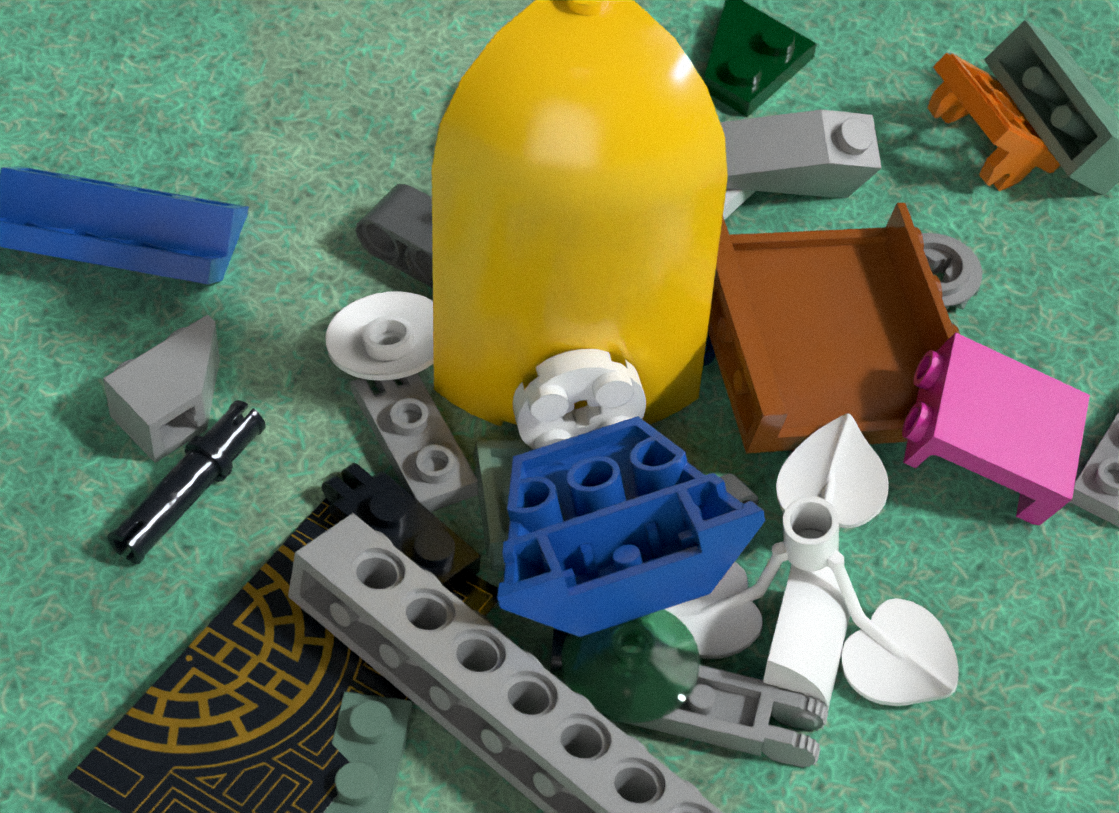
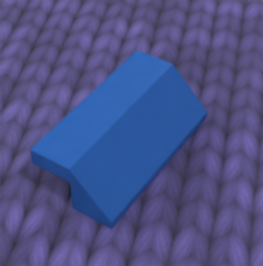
[0,166,249,284]

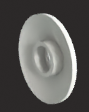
[325,291,434,381]

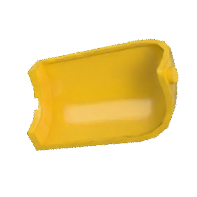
[432,0,728,426]

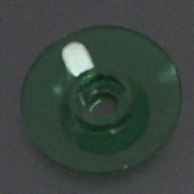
[562,609,700,723]

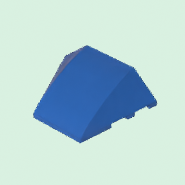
[497,416,765,637]

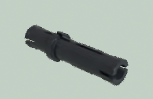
[107,400,266,564]

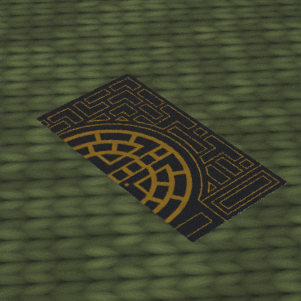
[68,498,498,813]

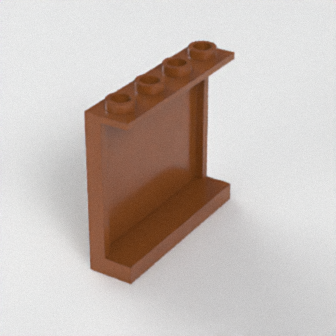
[708,202,960,454]

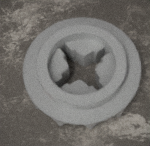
[922,233,982,309]

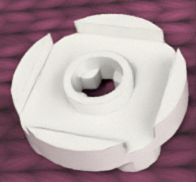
[513,349,646,449]

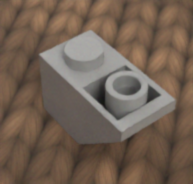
[103,314,220,463]

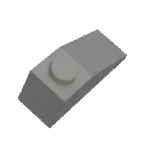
[720,110,882,198]

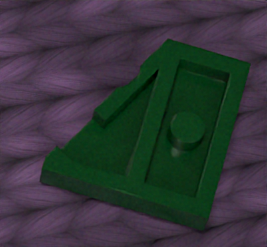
[704,0,816,117]

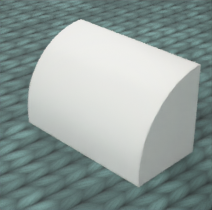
[763,565,850,711]

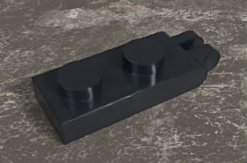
[322,463,481,592]

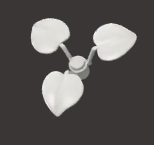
[638,414,958,706]

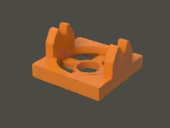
[927,53,1060,191]

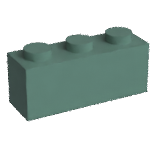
[984,20,1119,195]

